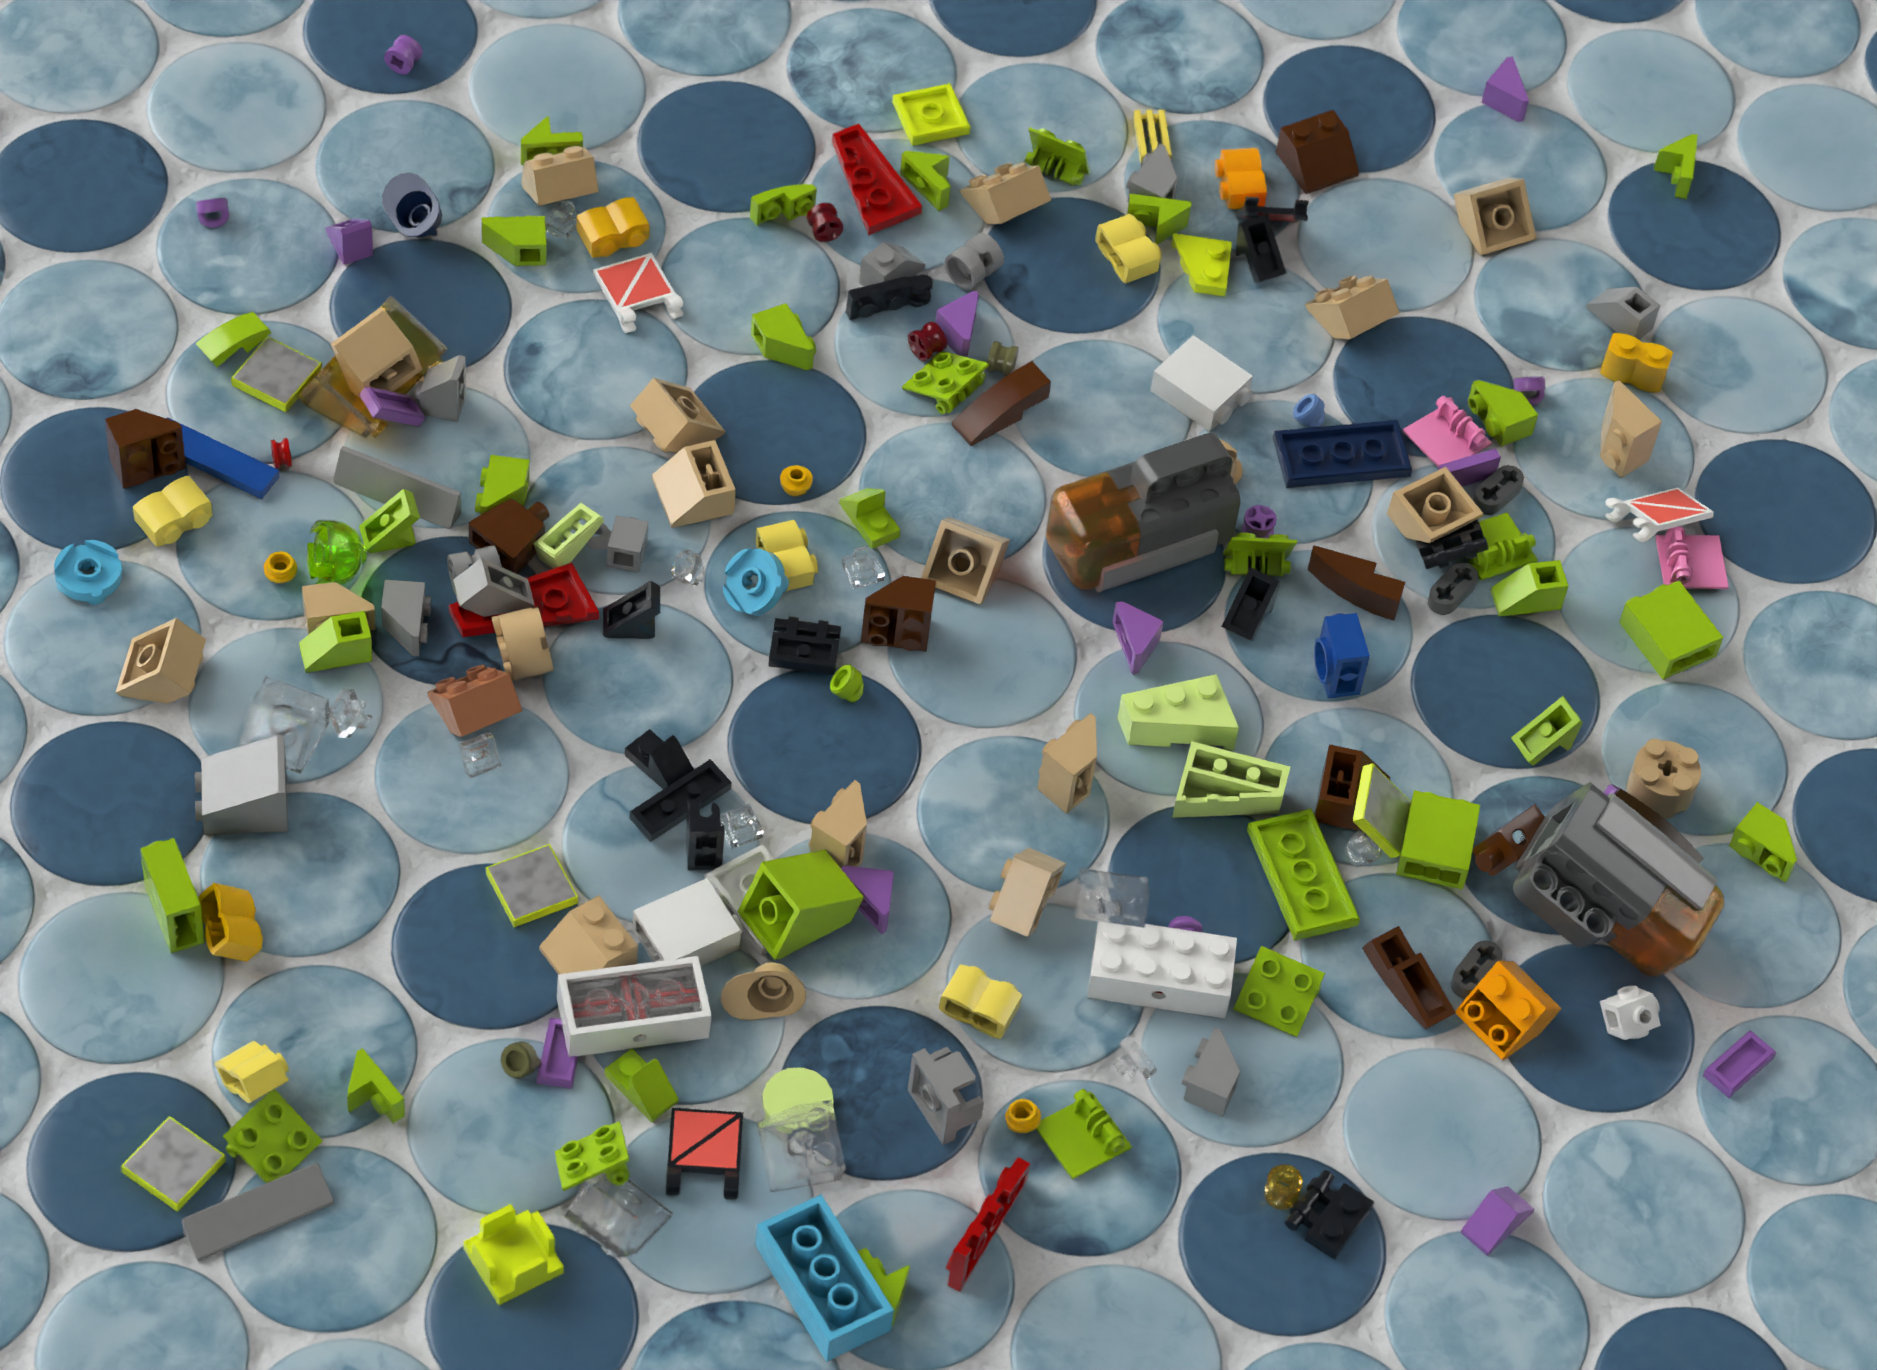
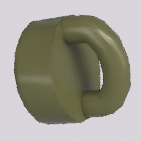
[501,1041,541,1079]

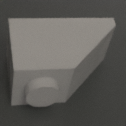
[859,242,926,287]
[415,355,466,422]
[453,558,535,617]

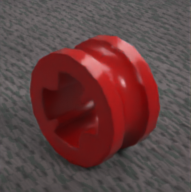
[270,438,292,469]

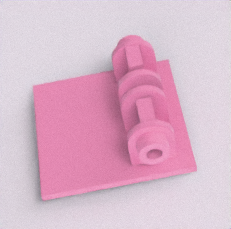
[1402,396,1492,467]
[1655,526,1729,589]

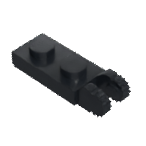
[846,274,933,320]

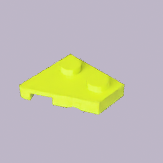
[1171,233,1232,297]

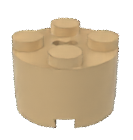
[491,606,554,681]
[1626,739,1701,819]

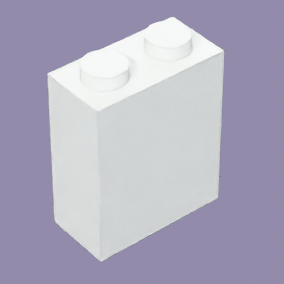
[1150,335,1253,432]
[633,878,743,966]

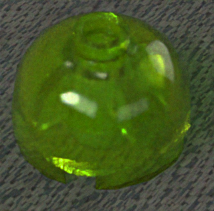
[307,520,367,585]

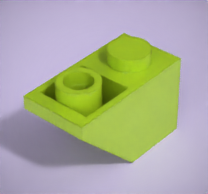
[481,216,546,266]
[751,303,816,370]
[1467,380,1538,447]
[475,455,530,515]
[1490,560,1569,617]
[299,611,372,673]
[1729,802,1797,883]

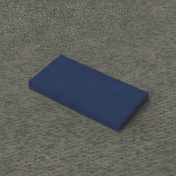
[1273,420,1412,488]

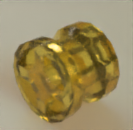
[1264,1164,1303,1210]

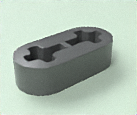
[1473,465,1524,515]
[1428,562,1478,615]
[1451,940,1502,999]

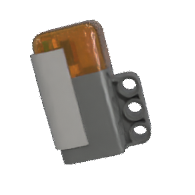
[1045,433,1240,592]
[1513,782,1725,977]

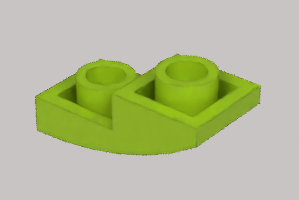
[750,184,817,225]
[195,312,272,368]

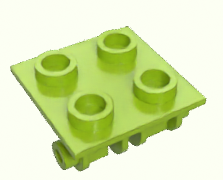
[1024,127,1090,186]
[901,351,989,414]
[1466,512,1538,581]
[1223,533,1297,577]
[1233,946,1325,1037]
[222,1089,323,1183]
[1036,1089,1132,1180]
[554,1121,630,1191]

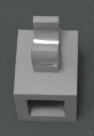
[587,516,648,572]

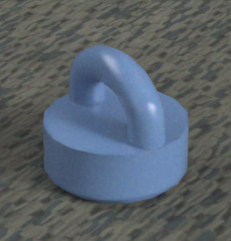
[1293,394,1325,428]

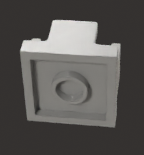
[908,1047,984,1145]

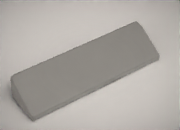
[334,446,461,529]
[182,1163,334,1261]

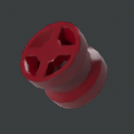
[806,203,844,242]
[908,322,947,361]

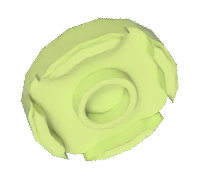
[762,1067,834,1135]

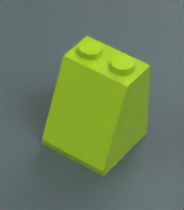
[737,849,864,960]

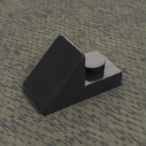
[1235,214,1286,283]
[1221,567,1280,641]
[603,581,660,639]
[625,729,694,789]

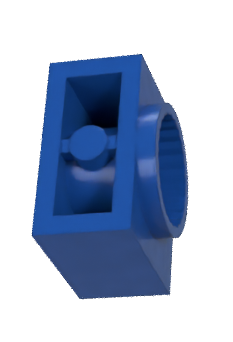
[1314,613,1370,698]

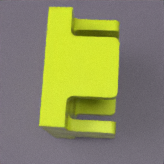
[463,1204,564,1305]

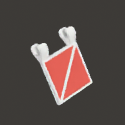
[593,253,683,333]
[1605,487,1713,542]

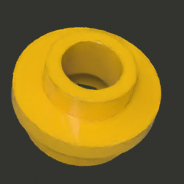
[780,465,813,496]
[263,551,297,583]
[1005,1099,1041,1133]

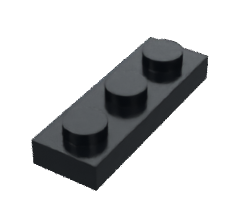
[629,759,732,842]

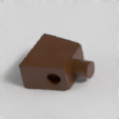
[469,499,550,574]
[1473,804,1545,876]

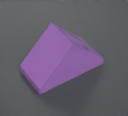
[1481,56,1529,122]
[325,218,373,265]
[935,291,979,357]
[1112,601,1164,674]
[841,865,894,934]
[1460,1186,1535,1256]

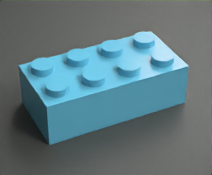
[755,1194,894,1362]

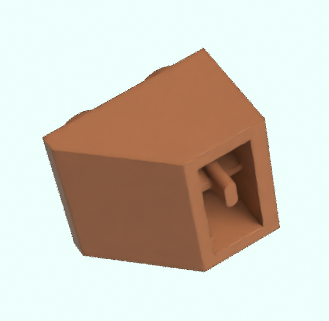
[427,665,522,737]

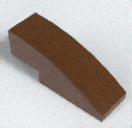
[952,361,1051,446]
[1307,545,1405,621]
[1362,926,1456,1030]

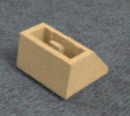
[960,162,1051,224]
[1305,275,1400,339]
[330,307,423,398]
[652,440,736,528]
[1037,713,1097,814]
[809,780,867,868]

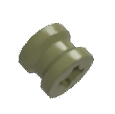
[986,341,1019,376]

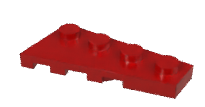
[832,123,922,236]
[449,562,599,637]
[946,1157,1030,1292]

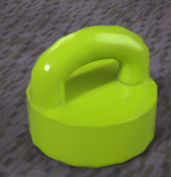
[830,665,864,702]

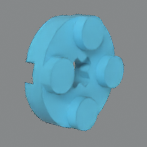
[54,540,123,605]
[723,548,789,616]

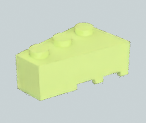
[1117,674,1239,751]
[1172,741,1291,818]

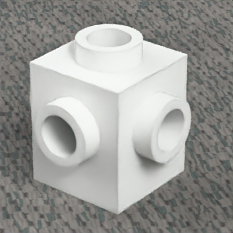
[1600,986,1661,1040]

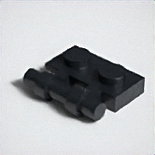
[1415,519,1489,570]
[768,616,841,675]
[1285,1170,1374,1259]

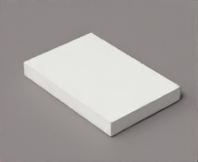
[705,844,774,956]

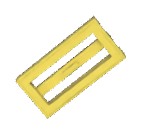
[1133,110,1172,163]

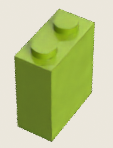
[1619,580,1724,680]
[1396,790,1481,890]
[140,838,205,953]

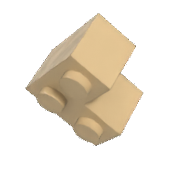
[989,848,1066,937]

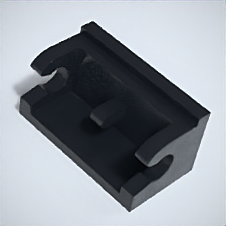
[686,800,725,870]

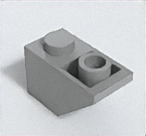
[1126,143,1178,203]
[1586,287,1660,339]
[381,580,431,656]
[1181,1027,1240,1117]

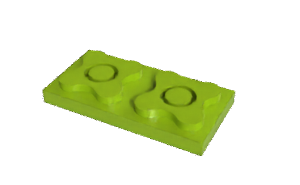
[1247,808,1360,941]

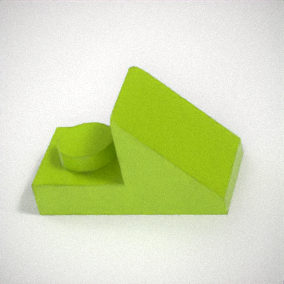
[520,116,583,165]
[1654,134,1698,199]
[900,151,951,211]
[1127,194,1191,244]
[839,488,901,550]
[359,489,420,553]
[1511,696,1583,766]
[347,1048,405,1124]
[605,1049,679,1123]
[857,1247,910,1327]

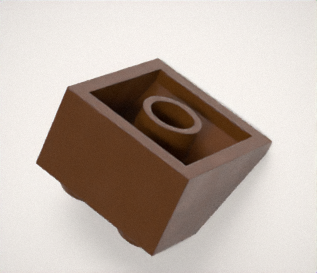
[1276,110,1359,194]

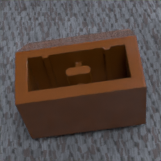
[105,409,186,489]
[861,576,936,652]
[1314,744,1390,832]

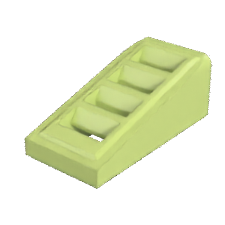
[533,503,604,569]

